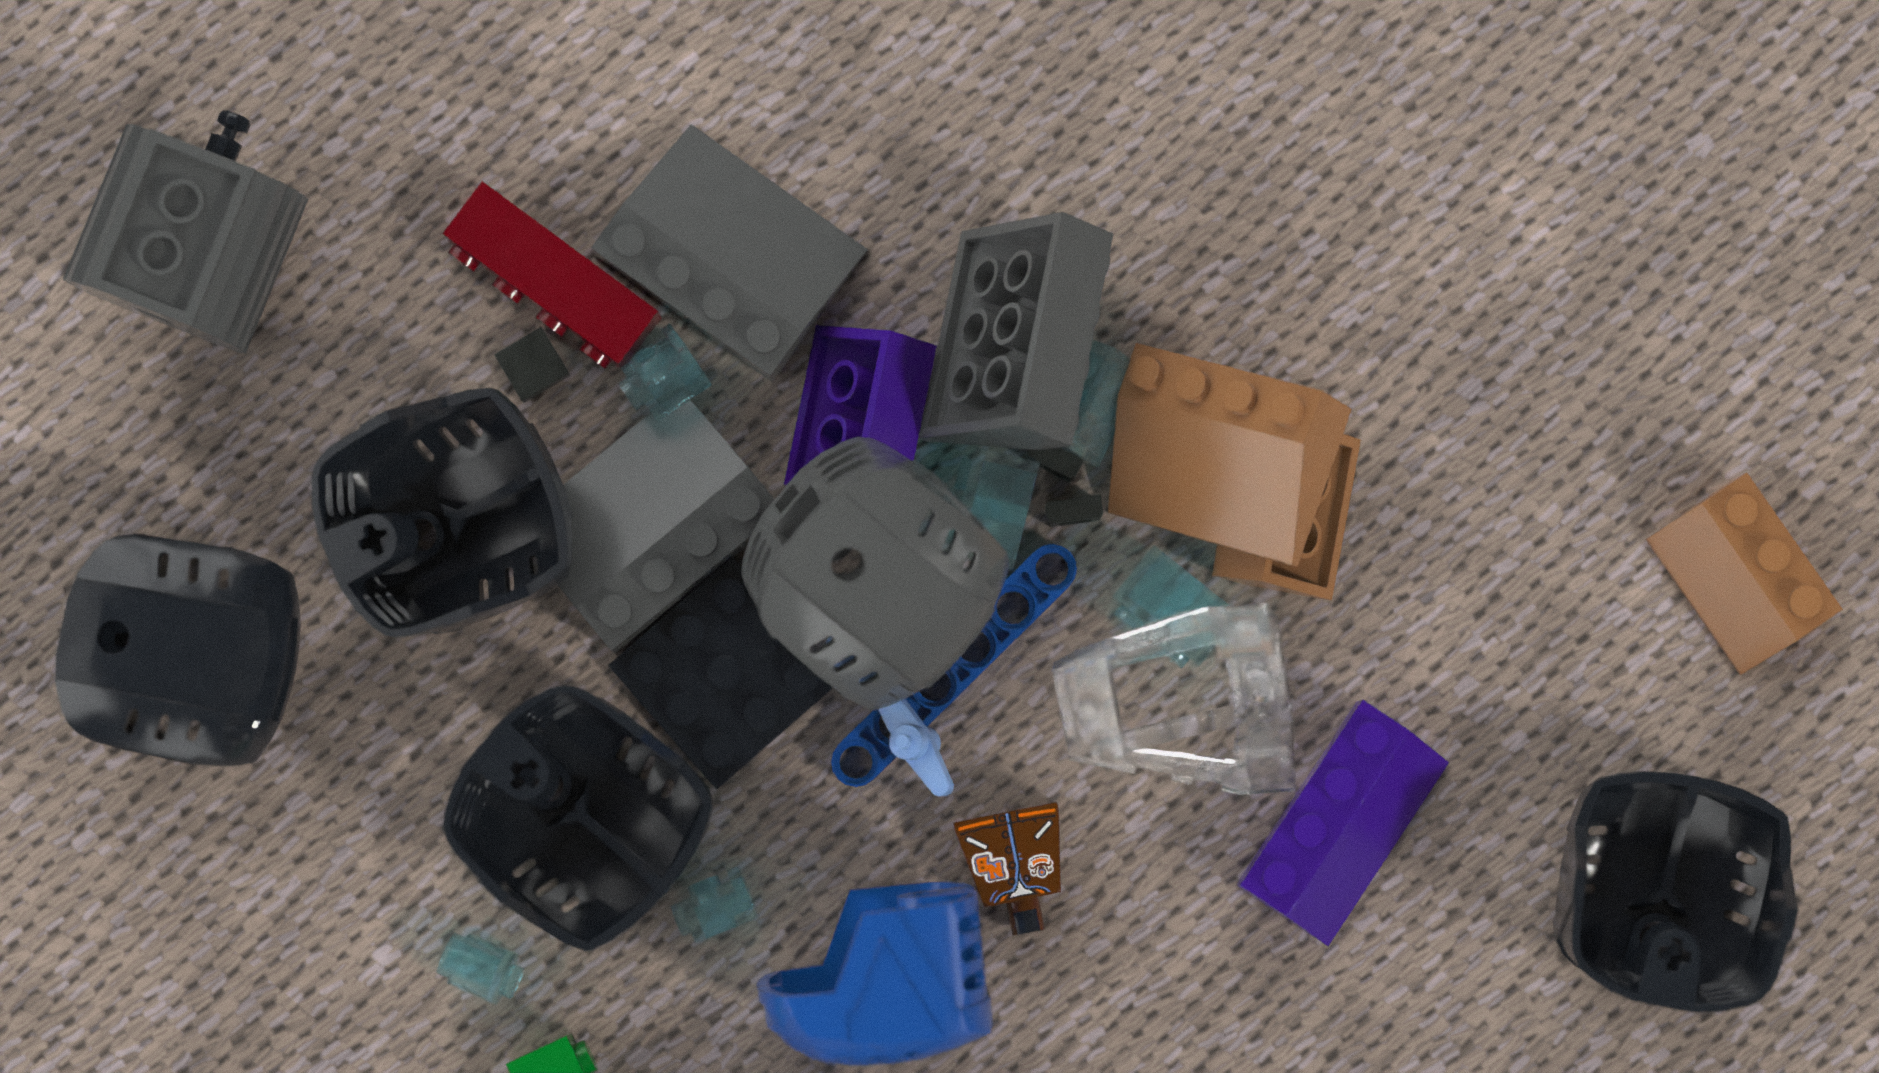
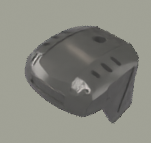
[741,437,1009,711]

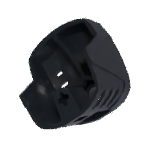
[311,388,573,637]
[55,534,301,767]
[443,685,714,951]
[1553,771,1798,1013]

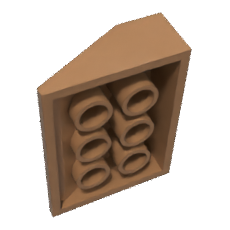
[1108,343,1352,567]

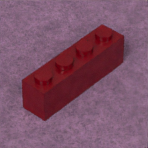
[442,181,662,370]

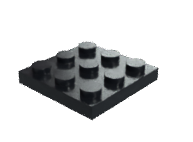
[608,557,834,790]

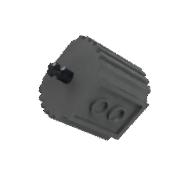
[63,110,308,354]

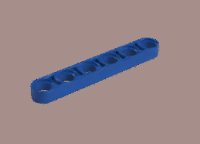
[831,544,1077,787]

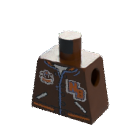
[953,802,1061,936]

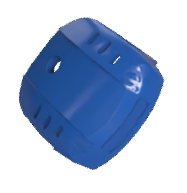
[757,881,993,1066]

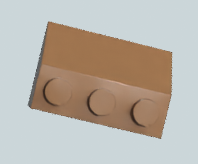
[1212,434,1361,600]
[1645,472,1843,675]

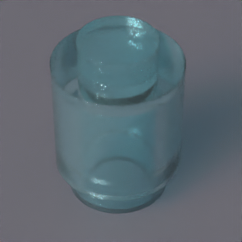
[437,933,524,1005]

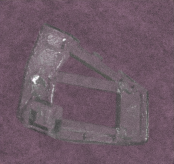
[1052,603,1296,795]

